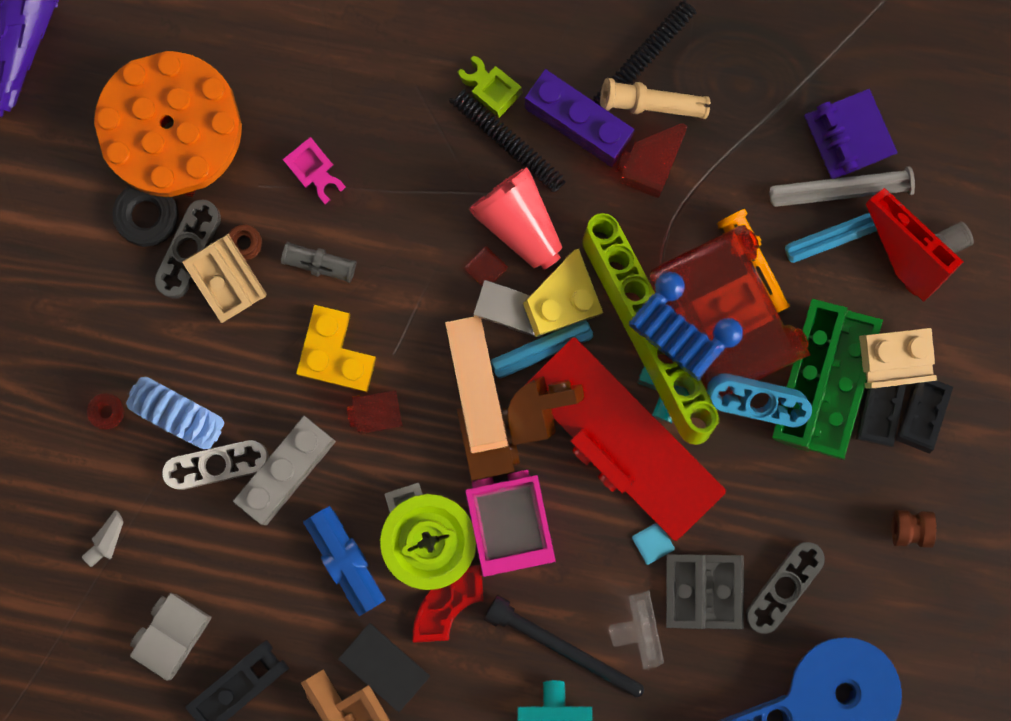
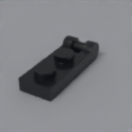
[185,640,289,721]

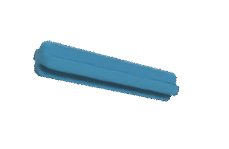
[785,213,877,263]
[491,320,593,379]

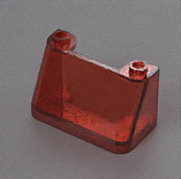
[650,225,810,398]

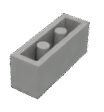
[233,416,336,525]

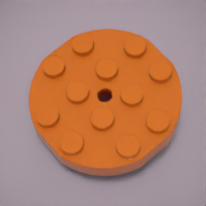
[94,51,242,197]

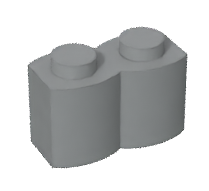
[130,593,212,680]

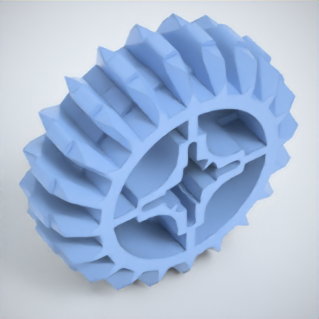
[126,377,224,449]

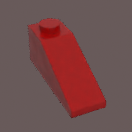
[866,188,964,302]

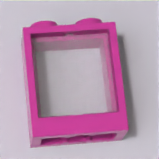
[466,470,556,577]

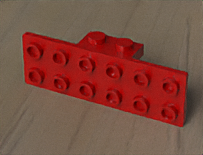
[525,338,726,541]

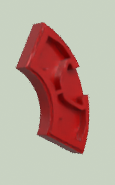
[413,565,484,643]

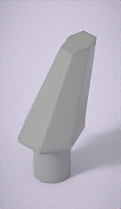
[82,510,124,567]

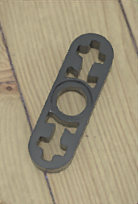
[155,200,221,299]
[745,542,825,634]

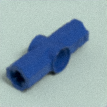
[303,506,386,616]

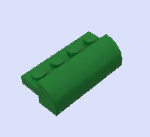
[772,298,883,460]

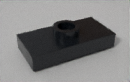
[896,380,953,454]
[856,384,906,447]

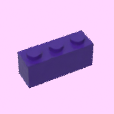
[524,69,634,167]

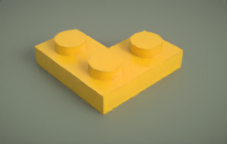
[296,305,376,392]

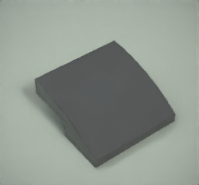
[666,555,744,629]

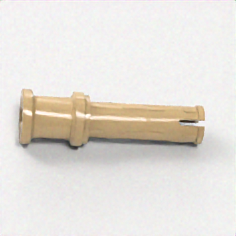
[600,78,711,119]

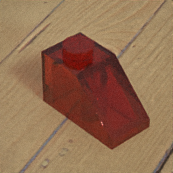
[617,123,688,198]

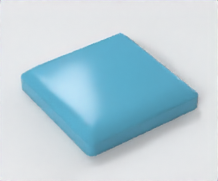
[632,523,675,565]

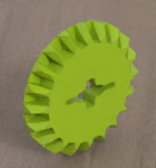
[380,494,476,590]

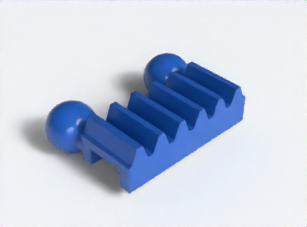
[629,272,743,381]

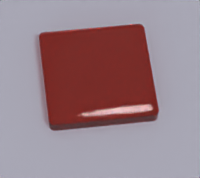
[464,246,508,286]

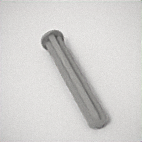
[769,166,915,207]

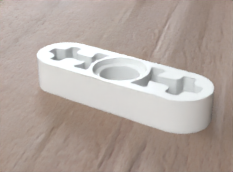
[163,440,269,490]

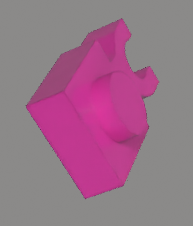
[283,137,346,204]

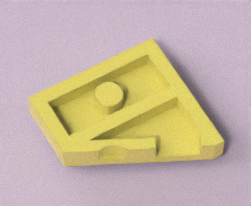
[523,249,603,337]

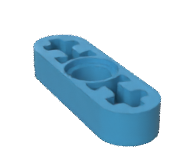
[707,373,812,427]

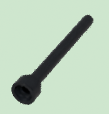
[483,594,644,697]

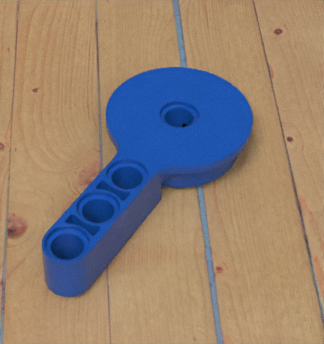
[718,637,902,721]

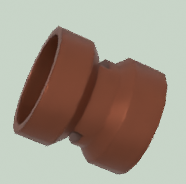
[892,510,936,548]

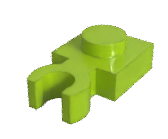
[458,56,523,117]

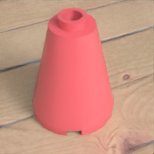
[469,167,563,270]

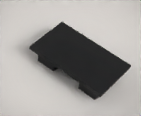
[338,623,430,712]

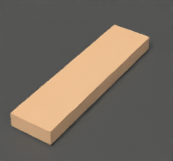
[445,316,508,453]

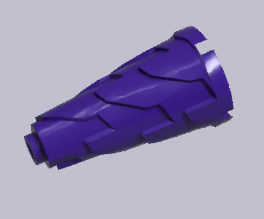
[0,0,59,117]

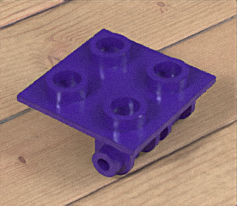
[804,89,898,179]

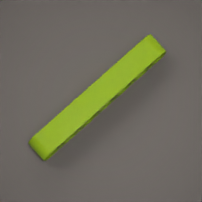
[582,213,719,445]

